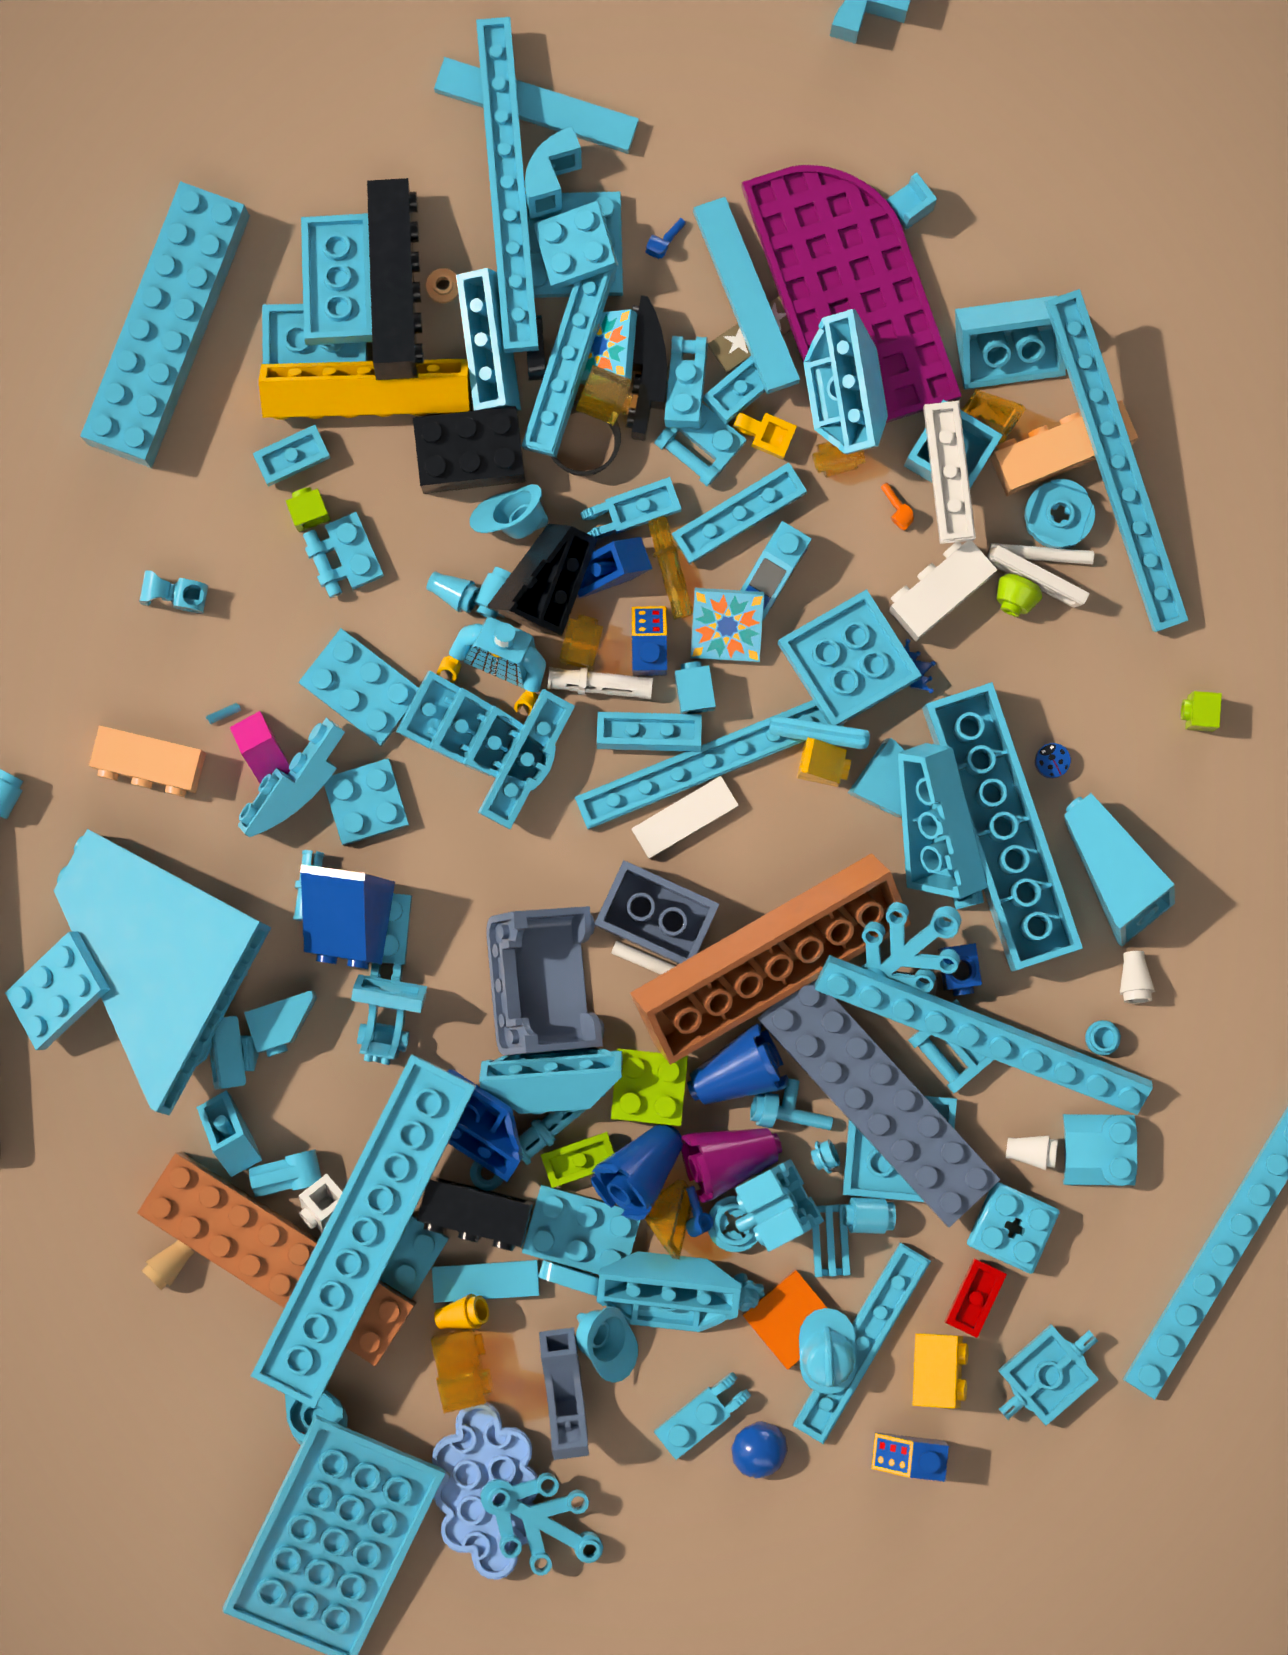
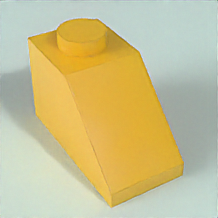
[797,737,851,787]

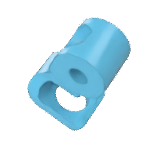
[139,570,208,613]

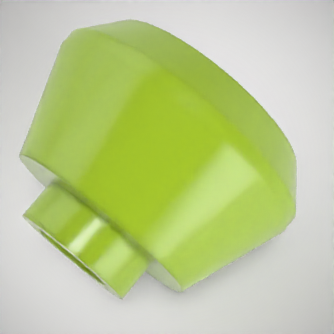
[997,573,1042,617]

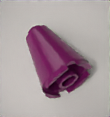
[681,1128,782,1203]

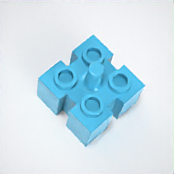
[735,1159,824,1252]

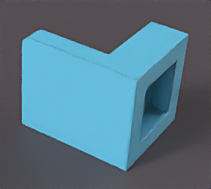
[886,172,937,230]

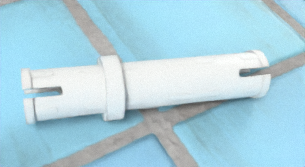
[547,667,653,700]

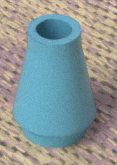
[426,571,480,613]

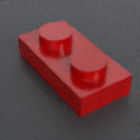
[944,1258,1007,1338]

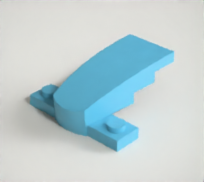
[396,671,575,829]

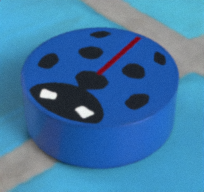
[1035,743,1071,779]

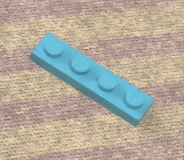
[671,462,807,565]

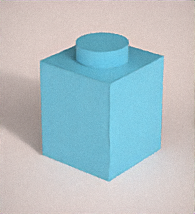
[674,661,716,714]

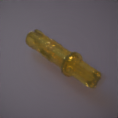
[648,516,693,620]

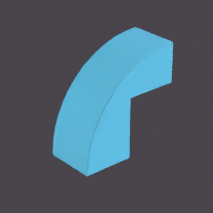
[830,0,911,44]
[525,126,582,219]

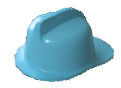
[470,484,549,539]
[575,1306,638,1383]
[799,1308,857,1394]

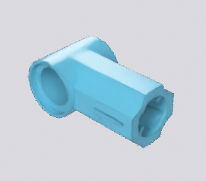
[249,1149,322,1197]

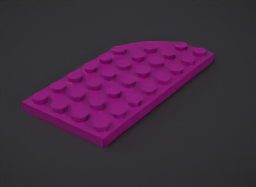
[741,165,962,423]

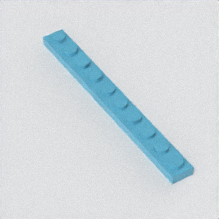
[476,17,539,353]
[1044,289,1188,632]
[815,955,1153,1115]
[1123,1106,1288,1400]

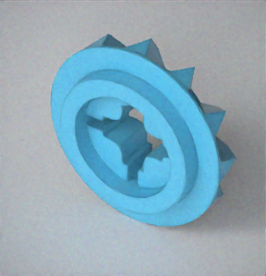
[708,1196,758,1252]

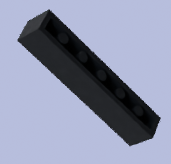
[367,178,424,380]

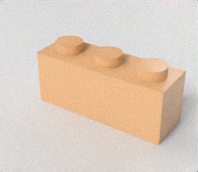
[89,725,206,797]

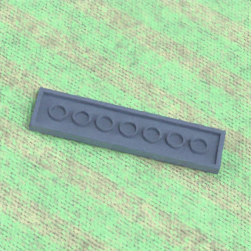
[757,980,1001,1228]

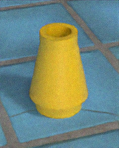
[434,1294,489,1329]

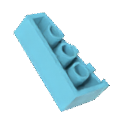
[898,743,988,899]

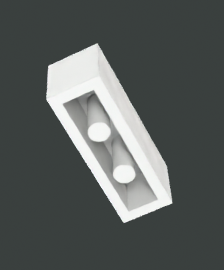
[889,541,997,642]

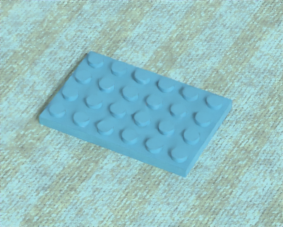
[222,1415,445,1655]

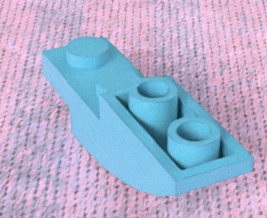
[238,718,345,837]

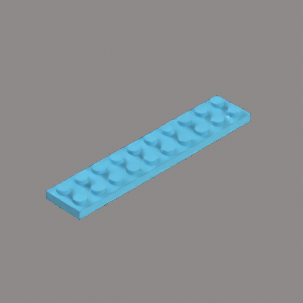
[251,1054,476,1409]

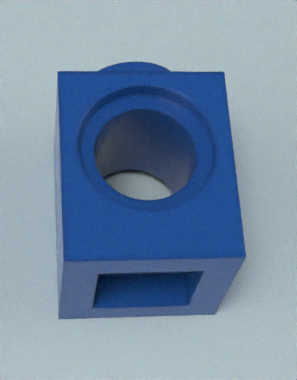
[938,943,982,996]

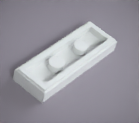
[987,545,1090,608]
[631,776,739,859]

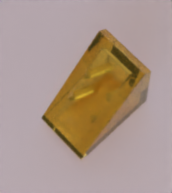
[962,389,1026,445]
[644,1180,692,1259]

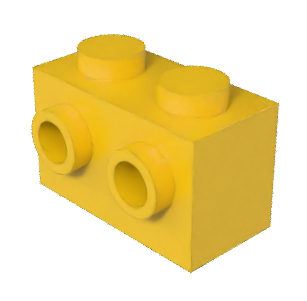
[913,1333,968,1409]

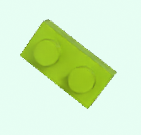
[541,1132,614,1188]

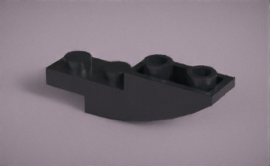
[626,295,667,441]

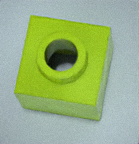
[285,487,331,532]
[1181,691,1222,732]

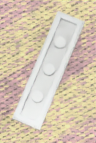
[923,401,976,544]

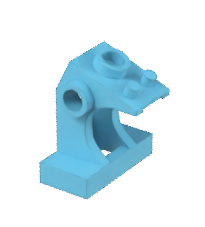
[351,974,427,1065]

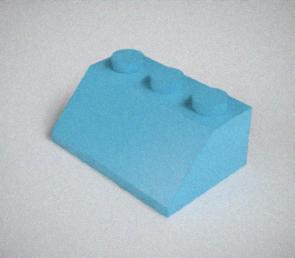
[955,295,1066,389]

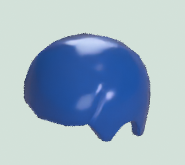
[731,1421,788,1479]

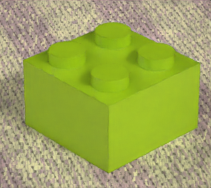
[611,1048,688,1126]

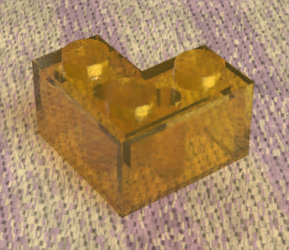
[430,1329,494,1413]

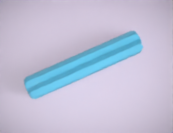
[769,716,870,749]

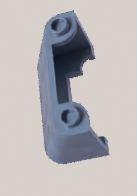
[486,906,605,1056]

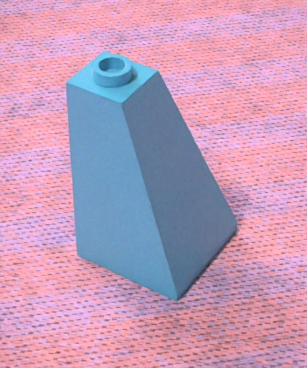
[1064,793,1175,947]

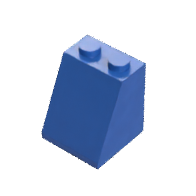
[301,865,395,969]

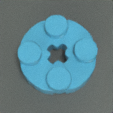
[1024,479,1095,549]

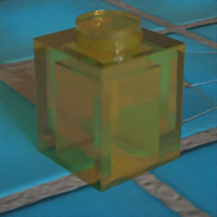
[575,365,633,425]
[559,615,604,671]

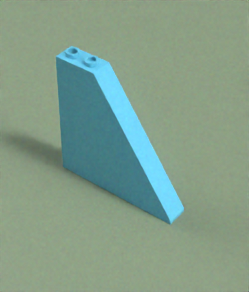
[54,829,271,1116]

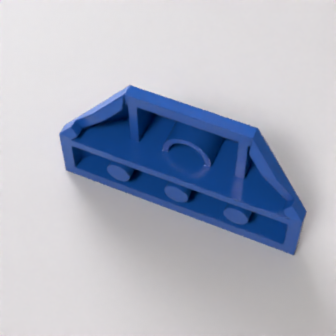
[446,1069,523,1182]

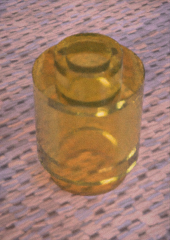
[812,441,865,478]

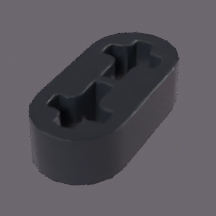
[527,315,546,381]

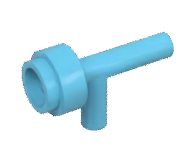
[750,1079,833,1131]

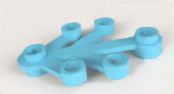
[861,902,961,993]
[480,1472,603,1576]

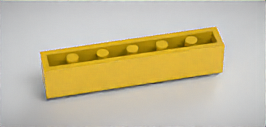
[258,359,471,420]

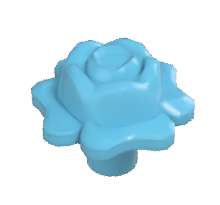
[734,1273,765,1312]

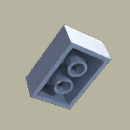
[594,860,719,964]

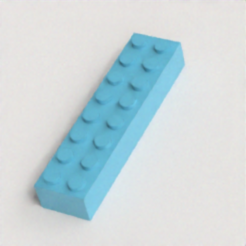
[80,181,250,468]
[922,682,1083,972]

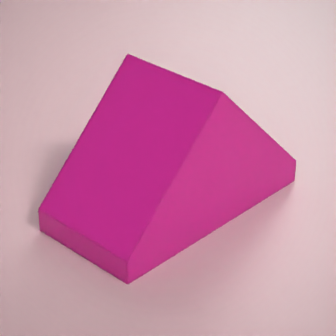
[230,711,290,783]

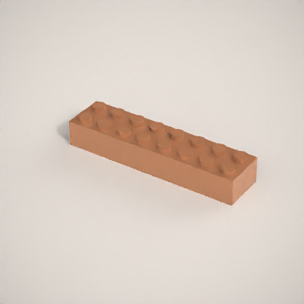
[630,853,911,1065]
[137,1152,417,1366]

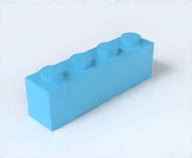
[456,268,521,411]

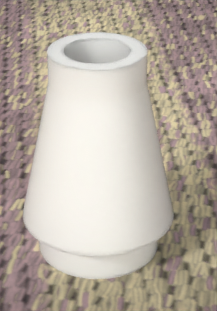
[1120,951,1155,1004]
[1006,1135,1058,1170]

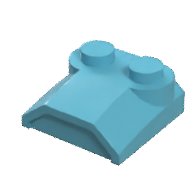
[1063,1114,1137,1186]

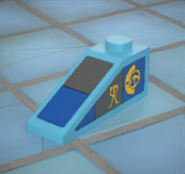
[741,521,812,622]

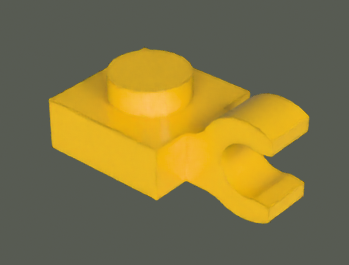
[733,413,797,460]

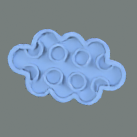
[432,1400,538,1580]

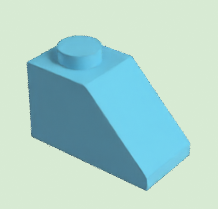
[244,991,317,1057]
[196,1090,262,1177]

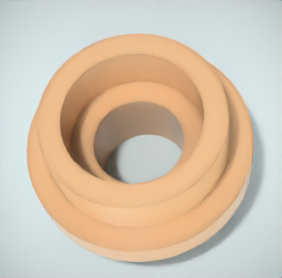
[426,268,458,303]

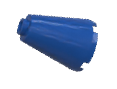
[687,1023,789,1105]
[591,1124,683,1220]

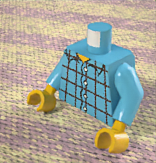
[436,617,546,716]

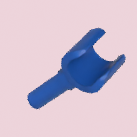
[645,218,686,259]
[686,1186,714,1237]

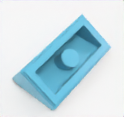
[209,1016,246,1090]

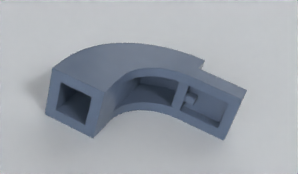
[539,1327,589,1460]

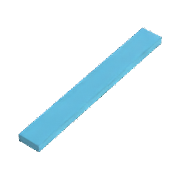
[574,700,844,830]

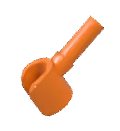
[881,483,914,531]

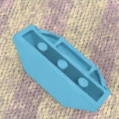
[803,309,888,455]
[479,1047,622,1115]
[596,1251,742,1332]

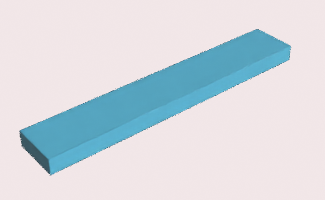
[434,57,639,154]
[693,197,800,394]
[521,262,619,457]
[792,1243,931,1444]

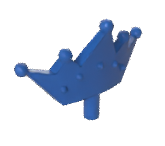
[904,639,936,693]

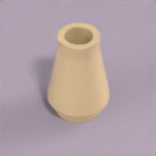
[141,1240,194,1290]

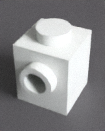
[299,1174,342,1232]

